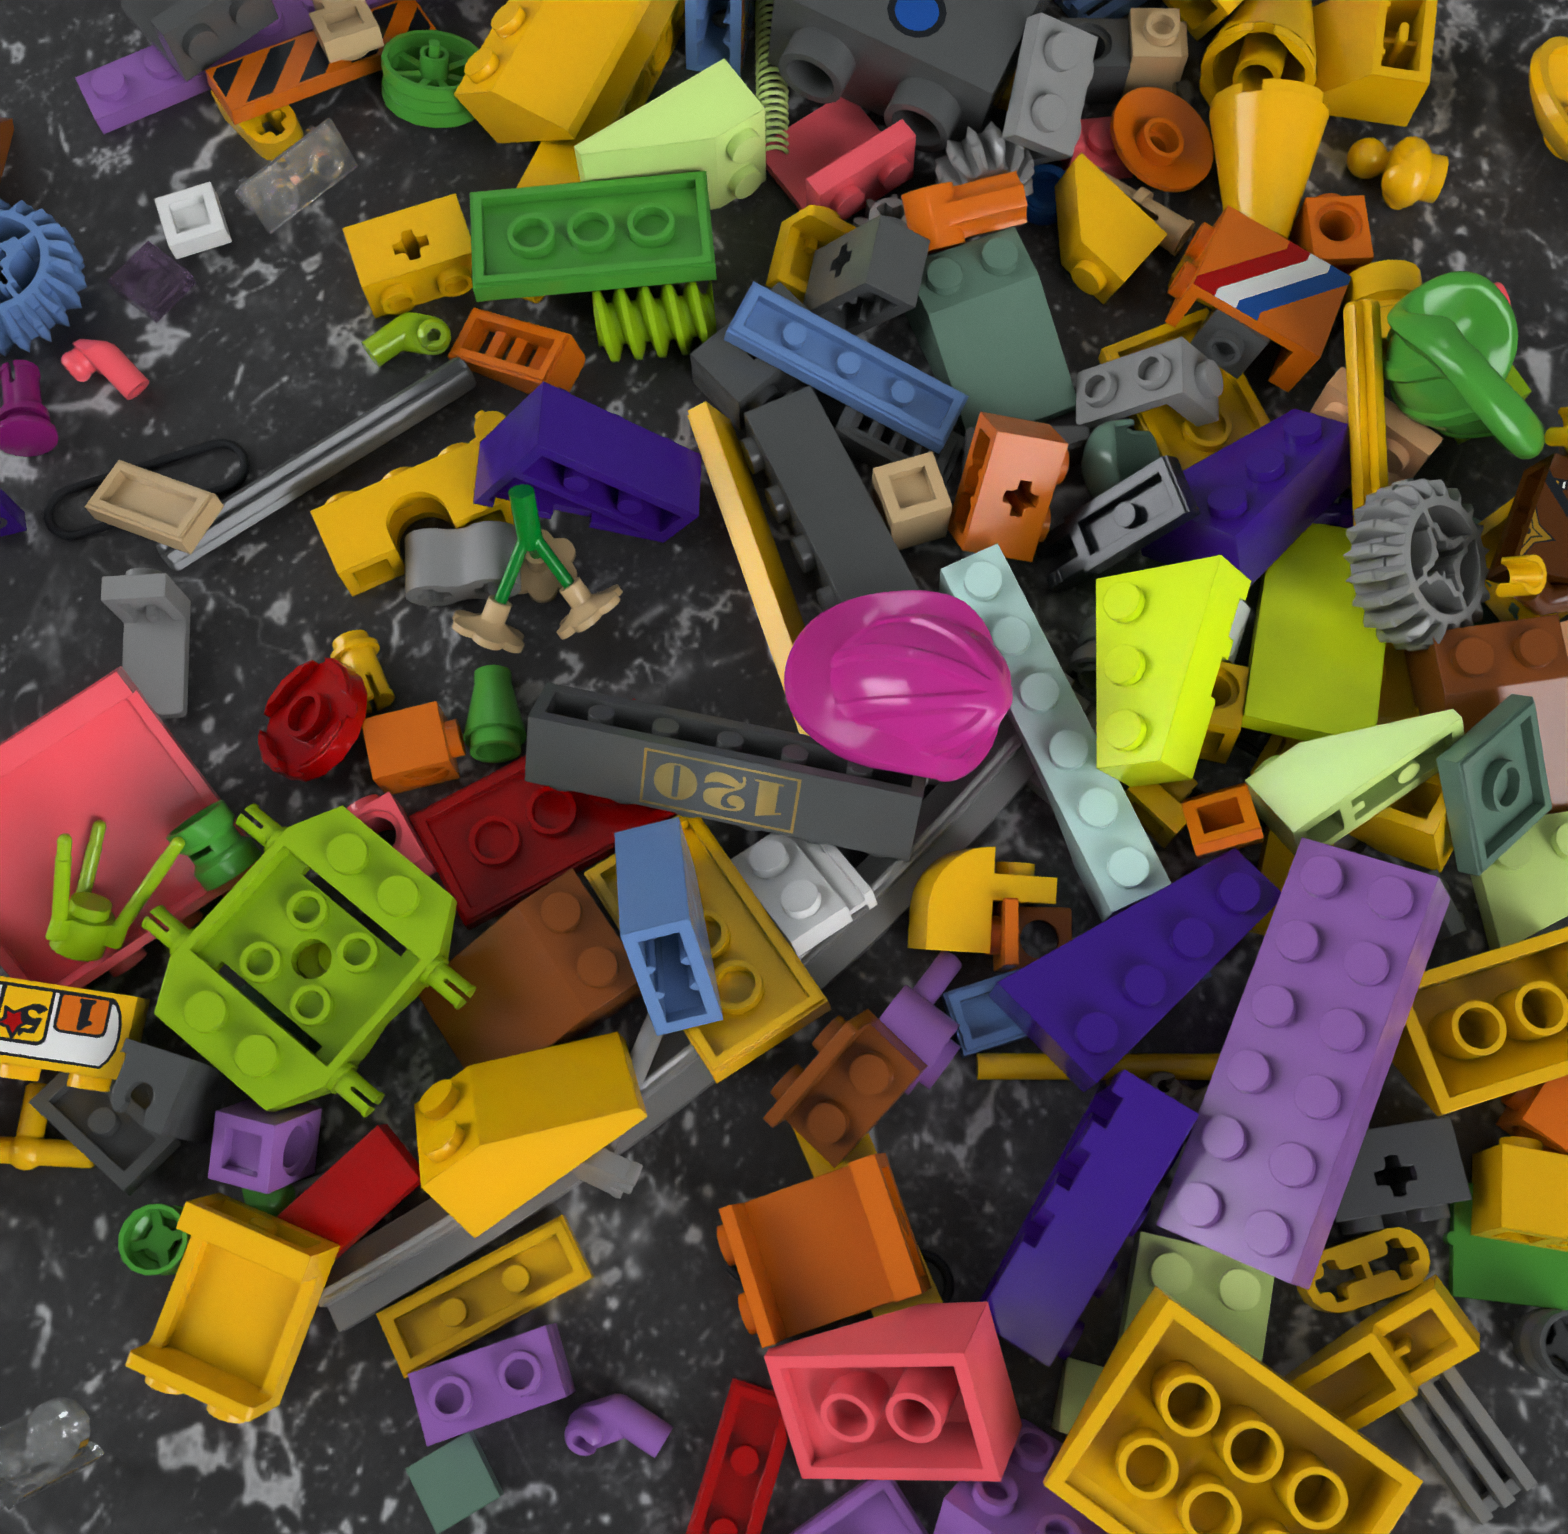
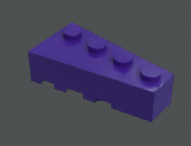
[978,1069,1200,1367]

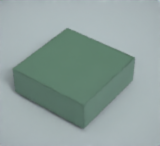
[405,1430,504,1534]

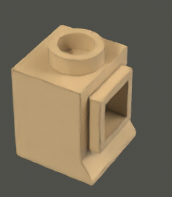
[1122,8,1188,97]

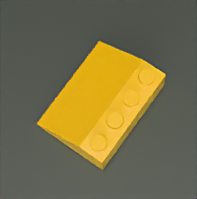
[1043,1286,1423,1534]

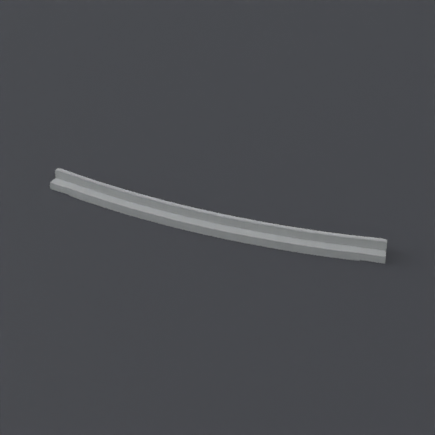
[318,673,1091,1332]

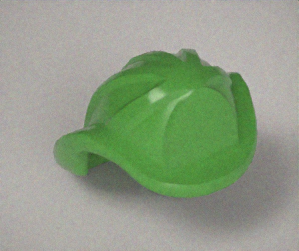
[1383,271,1545,459]

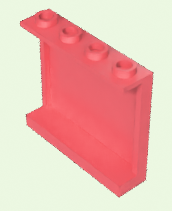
[0,666,262,989]

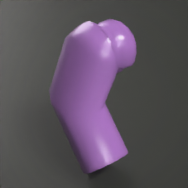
[564,1393,673,1458]

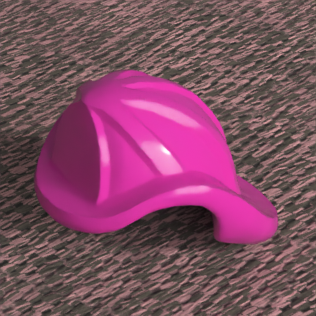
[784,590,1013,782]

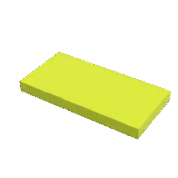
[1241,523,1386,741]

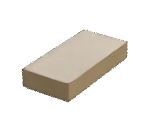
[85,460,224,554]

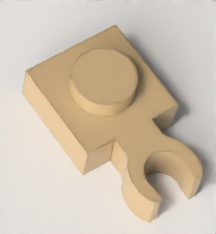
[308,0,385,63]

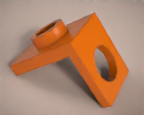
[985,898,1072,972]

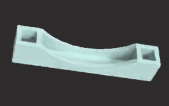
[939,543,1172,923]

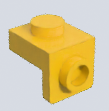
[765,205,857,304]

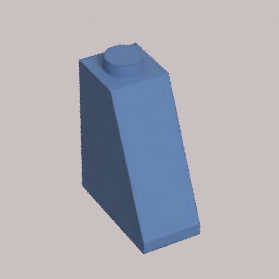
[614,817,723,1036]

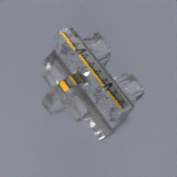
[0,1397,104,1511]

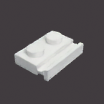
[730,833,878,957]

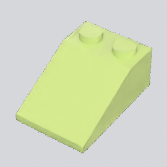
[574,58,766,210]

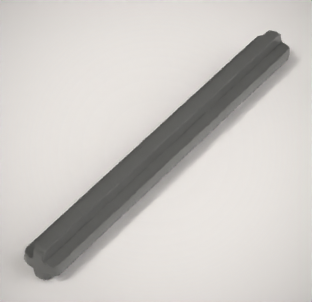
[155,357,476,571]

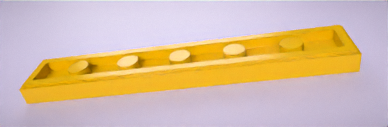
[687,401,809,736]

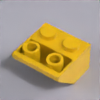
[1312,0,1438,127]

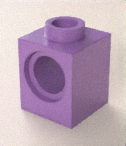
[208,1098,322,1194]

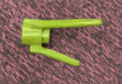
[45,820,185,962]

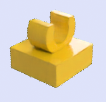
[1125,779,1198,848]

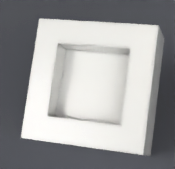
[154,182,232,260]

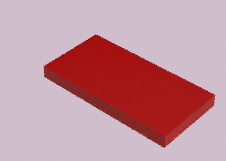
[409,698,678,930]

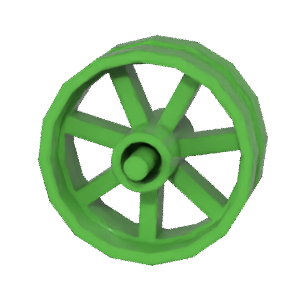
[381,30,479,128]

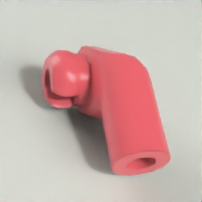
[61,339,150,400]

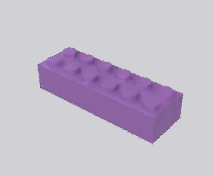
[1156,837,1451,1289]

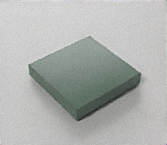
[1436,694,1552,876]

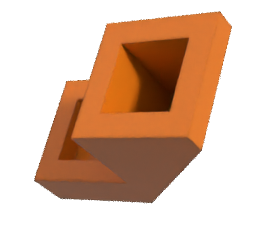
[1181,782,1264,860]

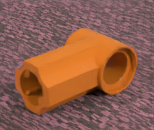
[901,171,1027,254]

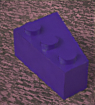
[473,381,702,543]
[1141,409,1351,586]

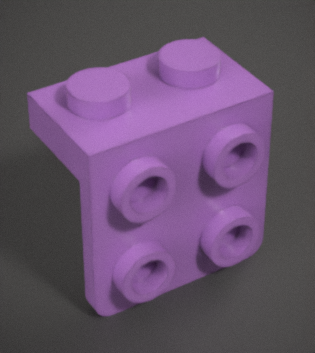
[934,1418,1108,1534]

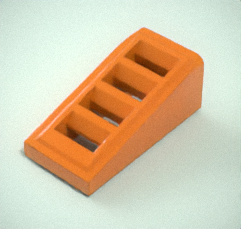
[448,307,585,394]

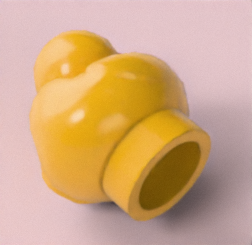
[1346,136,1449,210]

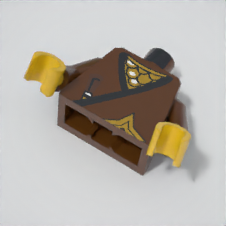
[1486,407,1568,616]

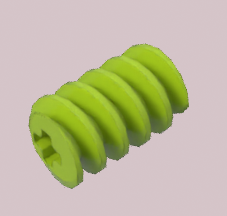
[592,280,717,363]

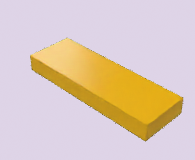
[376,1214,594,1378]

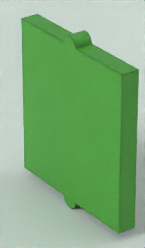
[1443,1183,1568,1310]

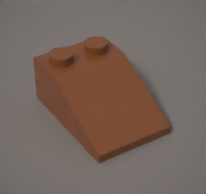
[1404,614,1568,814]
[418,868,642,1069]

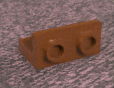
[763,1009,928,1168]

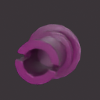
[0,359,59,457]

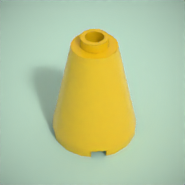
[1199,0,1317,106]
[1209,78,1330,240]

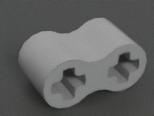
[405,521,521,607]

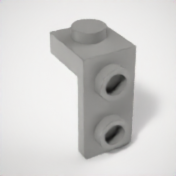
[1076,337,1223,429]
[101,568,191,719]

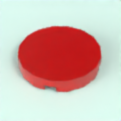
[258,658,368,782]

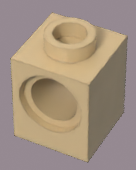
[870,451,952,550]

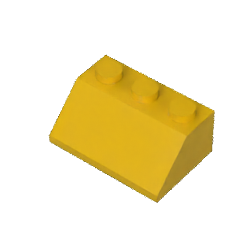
[454,0,651,144]
[1392,927,1568,1116]

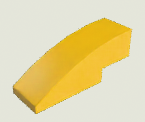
[1284,1274,1480,1430]

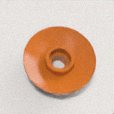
[1110,87,1214,192]

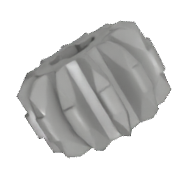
[935,121,1035,196]

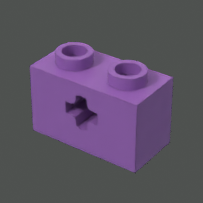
[408,1323,576,1446]

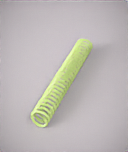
[755,0,789,155]

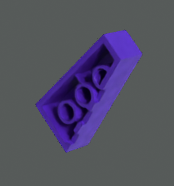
[989,848,1281,1093]

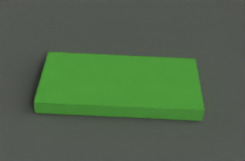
[470,171,717,302]

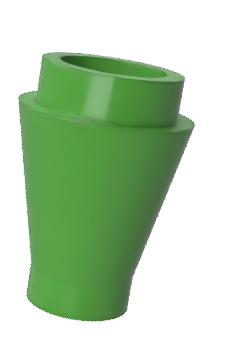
[463,665,527,763]

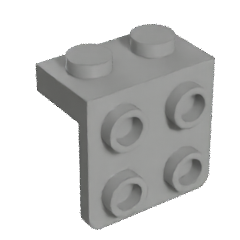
[1002,12,1098,166]

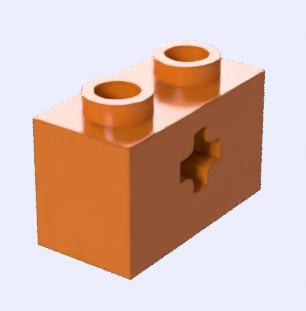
[948,412,1069,562]

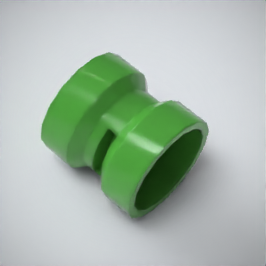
[166,800,262,892]
[118,1204,191,1275]

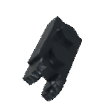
[1036,455,1201,593]

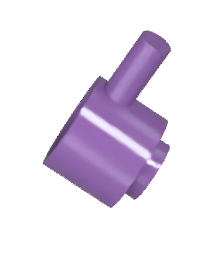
[879,951,962,1095]

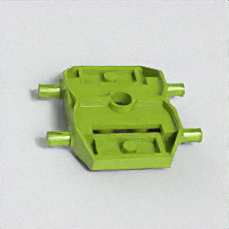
[141,803,476,1118]

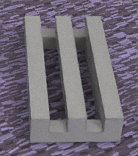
[1394,1366,1538,1525]

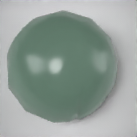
[1081,419,1160,499]

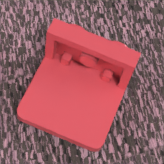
[766,97,916,220]

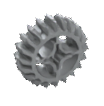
[1343,478,1490,651]

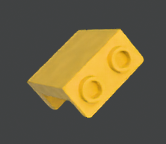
[125,1192,340,1423]

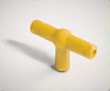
[0,1082,95,1171]

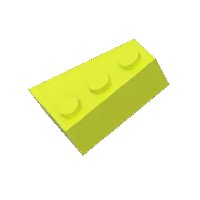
[1096,555,1251,787]

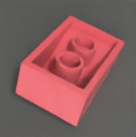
[764,1301,1022,1482]

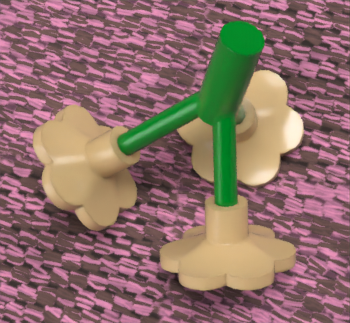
[452,484,623,653]

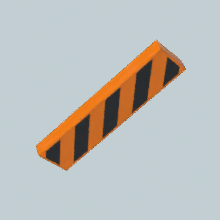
[205,0,436,125]

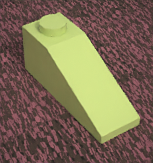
[1245,709,1464,856]

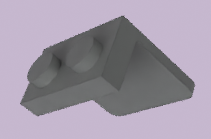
[121,0,279,81]

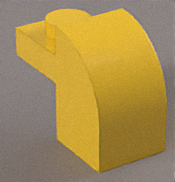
[907,847,1057,954]

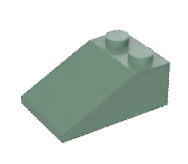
[905,226,1077,437]

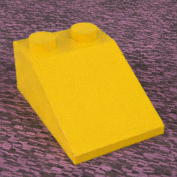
[414,1031,648,1239]

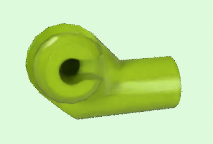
[361,312,451,367]

